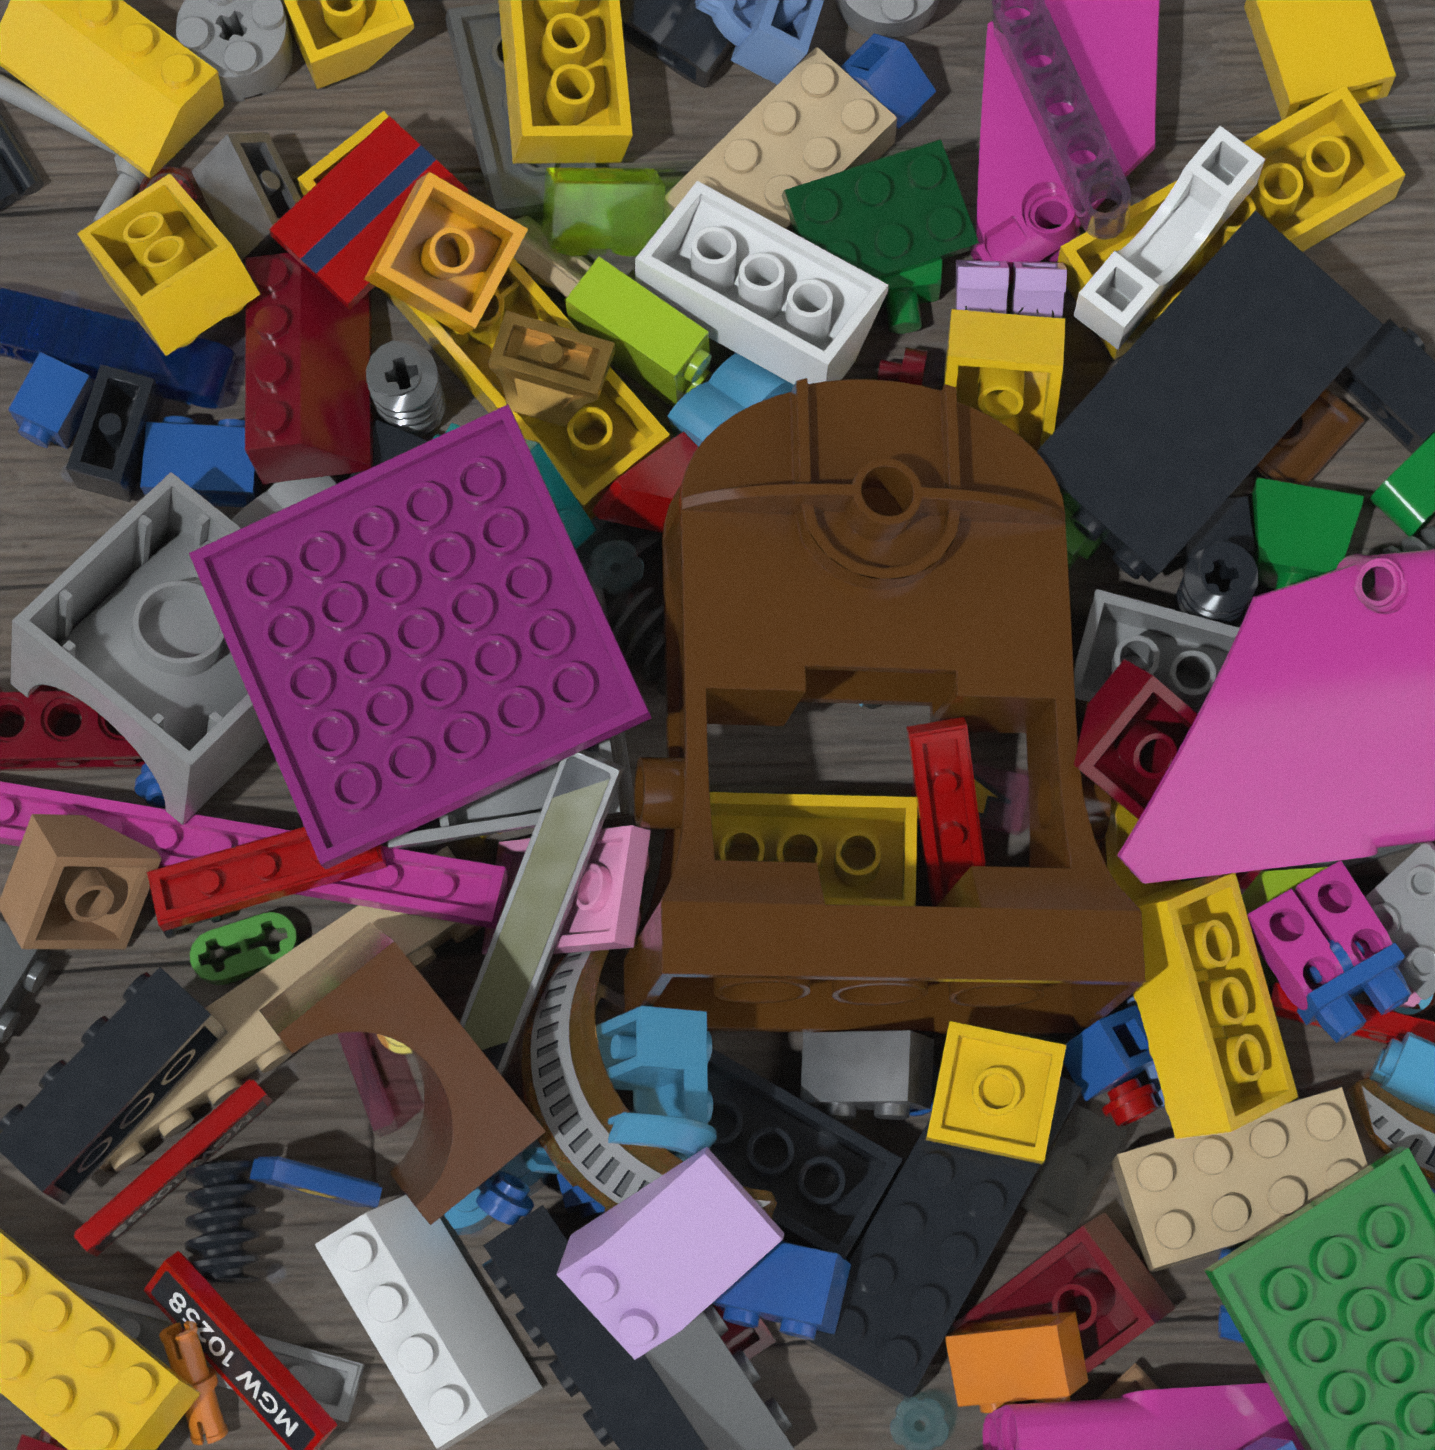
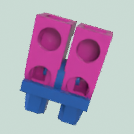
[1247,860,1412,1043]

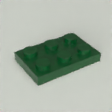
[782,139,979,280]

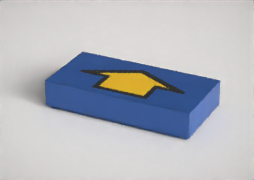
[249,1157,383,1208]

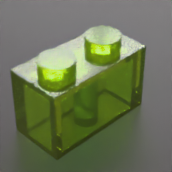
[542,168,665,256]

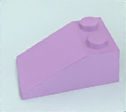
[556,1147,784,1360]

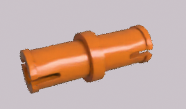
[159,1321,229,1446]

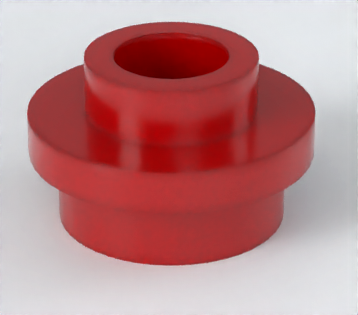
[1102,1078,1159,1128]

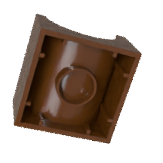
[259,922,546,1225]

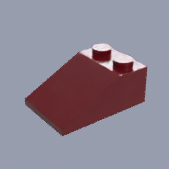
[952,1212,1176,1404]

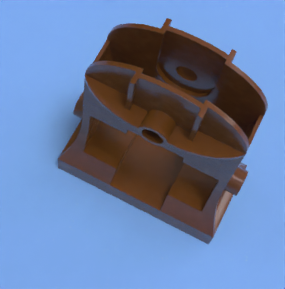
[624,378,1146,1036]

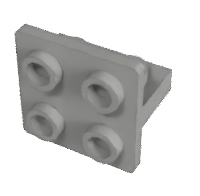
[1365,842,1435,1000]

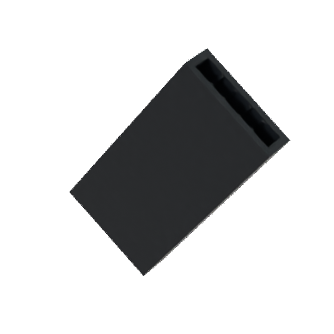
[1036,210,1383,583]

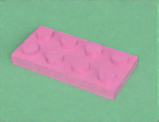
[481,825,651,955]

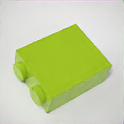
[565,256,712,407]

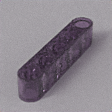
[992,0,1131,239]

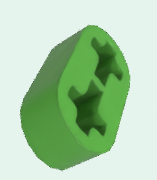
[190,912,300,986]

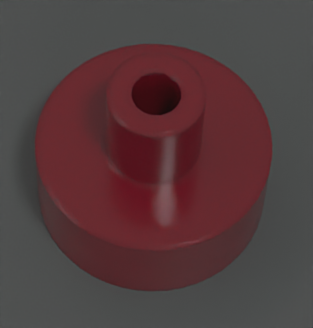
[877,347,928,386]

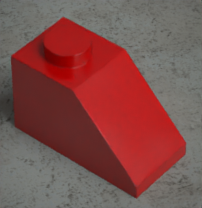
[592,431,698,533]

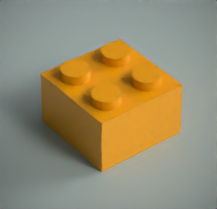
[364,172,528,335]

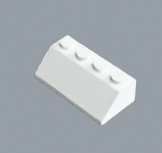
[635,181,888,385]
[315,1195,543,1450]

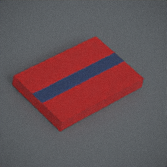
[269,116,469,310]

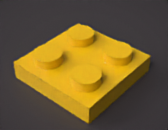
[926,1021,1066,1164]

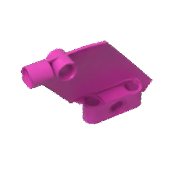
[970,0,1160,285]

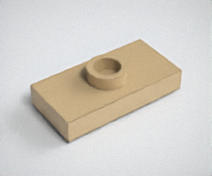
[514,216,592,298]

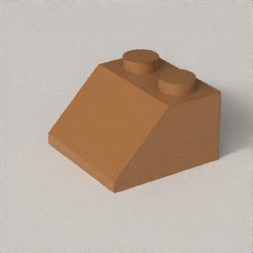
[0,814,162,949]

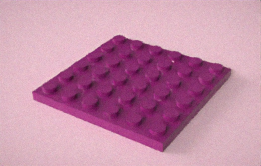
[189,404,652,869]

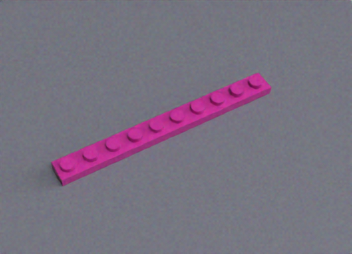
[0,781,509,929]

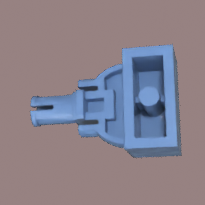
[695,0,824,85]

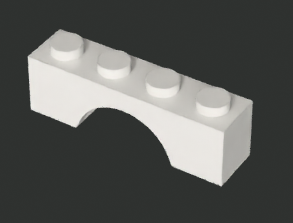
[1074,126,1265,350]

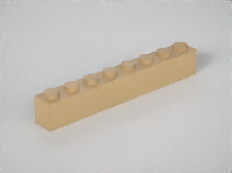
[100,846,482,1172]

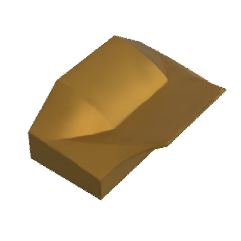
[488,310,616,426]

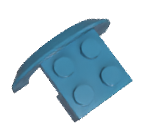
[522,1006,717,1175]

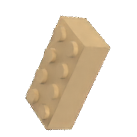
[663,46,897,234]
[1111,1087,1368,1273]

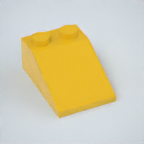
[944,309,1065,451]

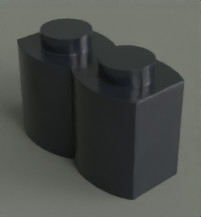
[620,0,736,88]

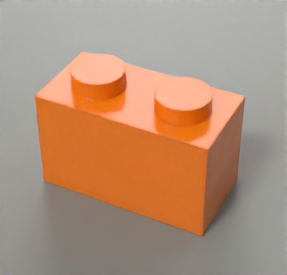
[945,1311,1088,1413]

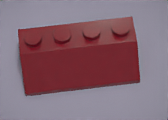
[245,252,373,484]
[1073,659,1262,895]

